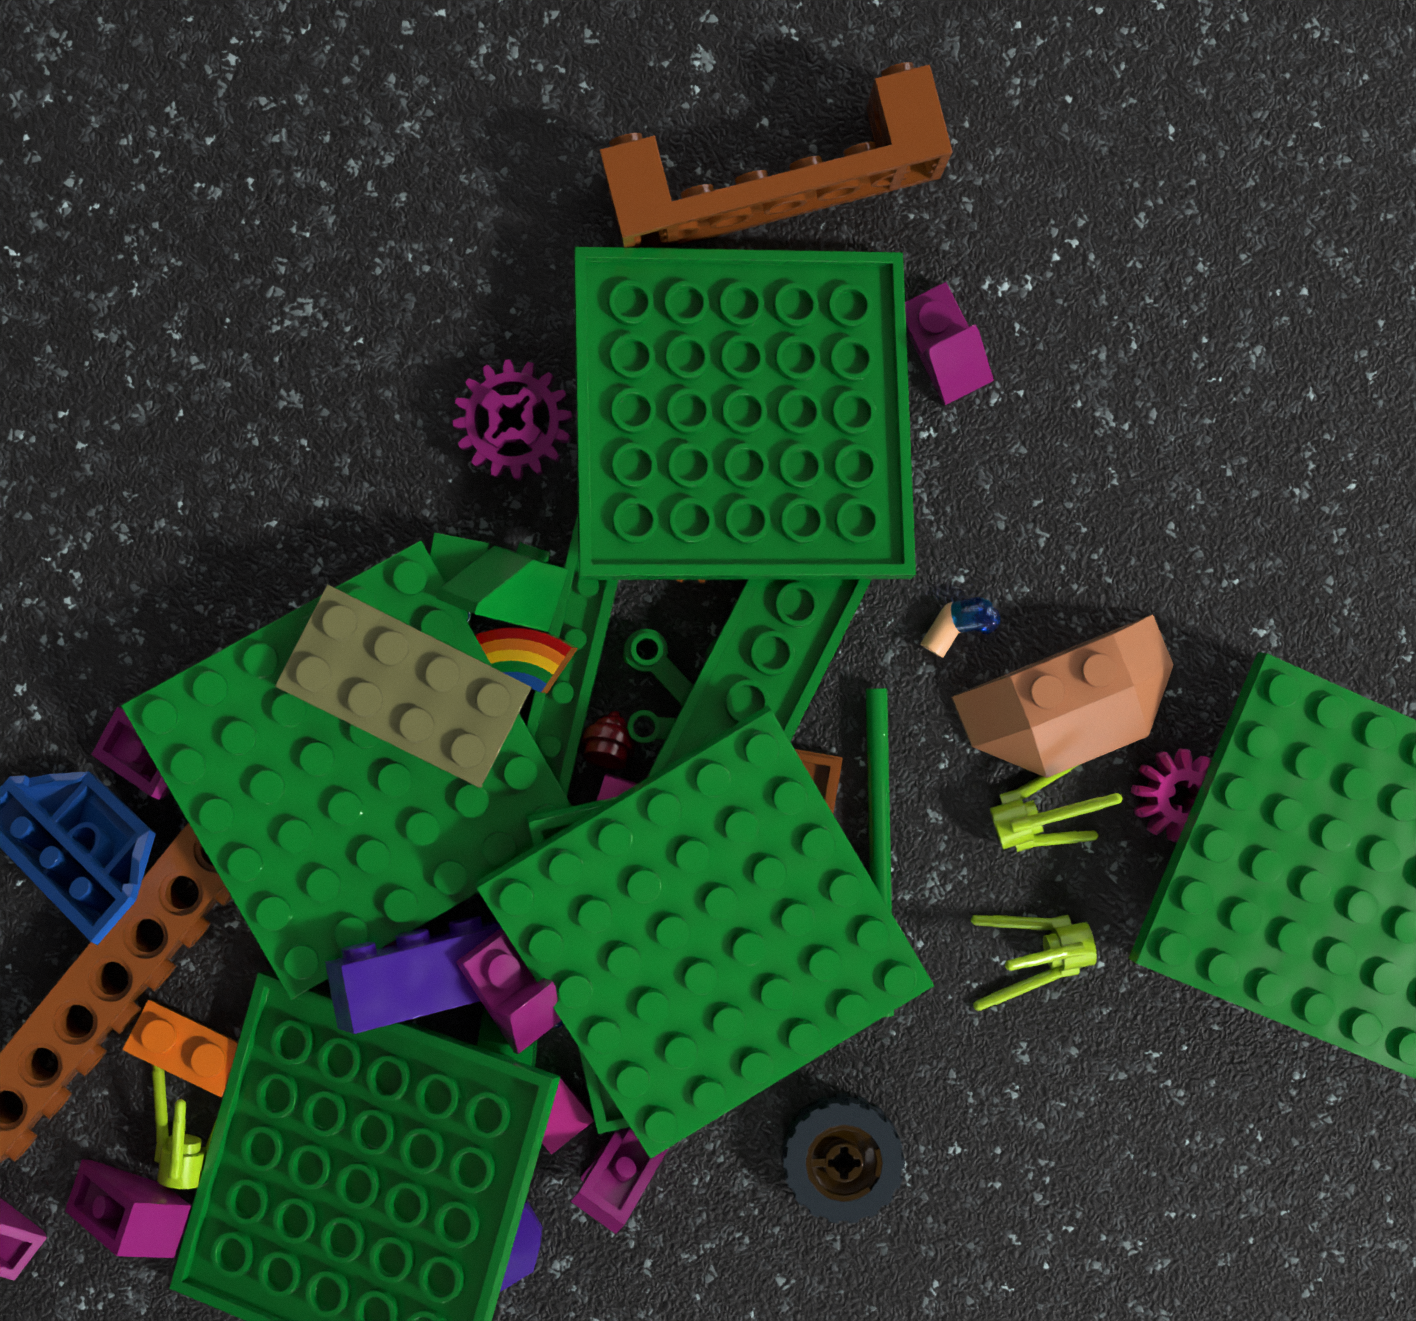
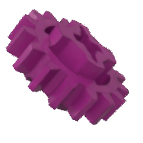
[453,359,573,481]

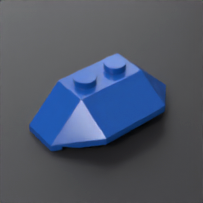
[0,771,156,945]

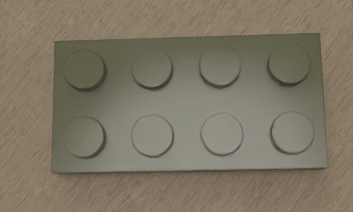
[275,584,532,788]

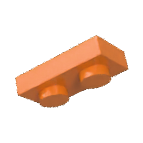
[122,1000,238,1097]

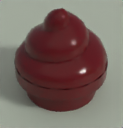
[581,711,636,770]

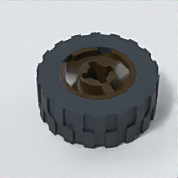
[782,1094,905,1224]

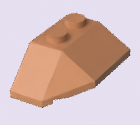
[951,615,1174,778]

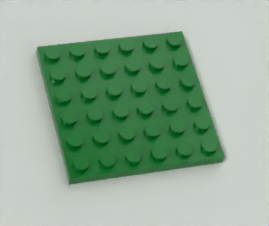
[574,247,916,580]
[121,541,572,1000]
[1128,652,1416,1079]
[476,705,934,1159]
[169,971,561,1321]

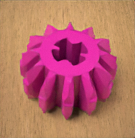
[1131,748,1211,842]

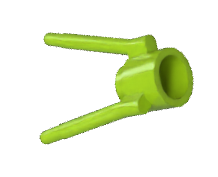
[990,765,1122,852]
[971,915,1097,1011]
[152,1065,218,1189]

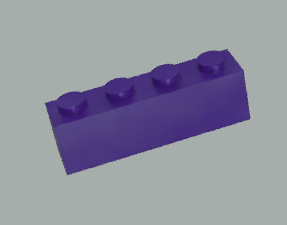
[325,916,502,1034]

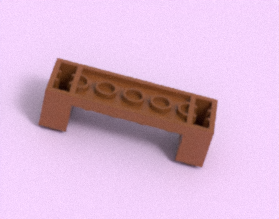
[600,62,953,248]

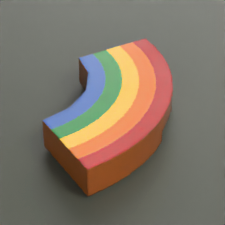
[475,628,578,693]

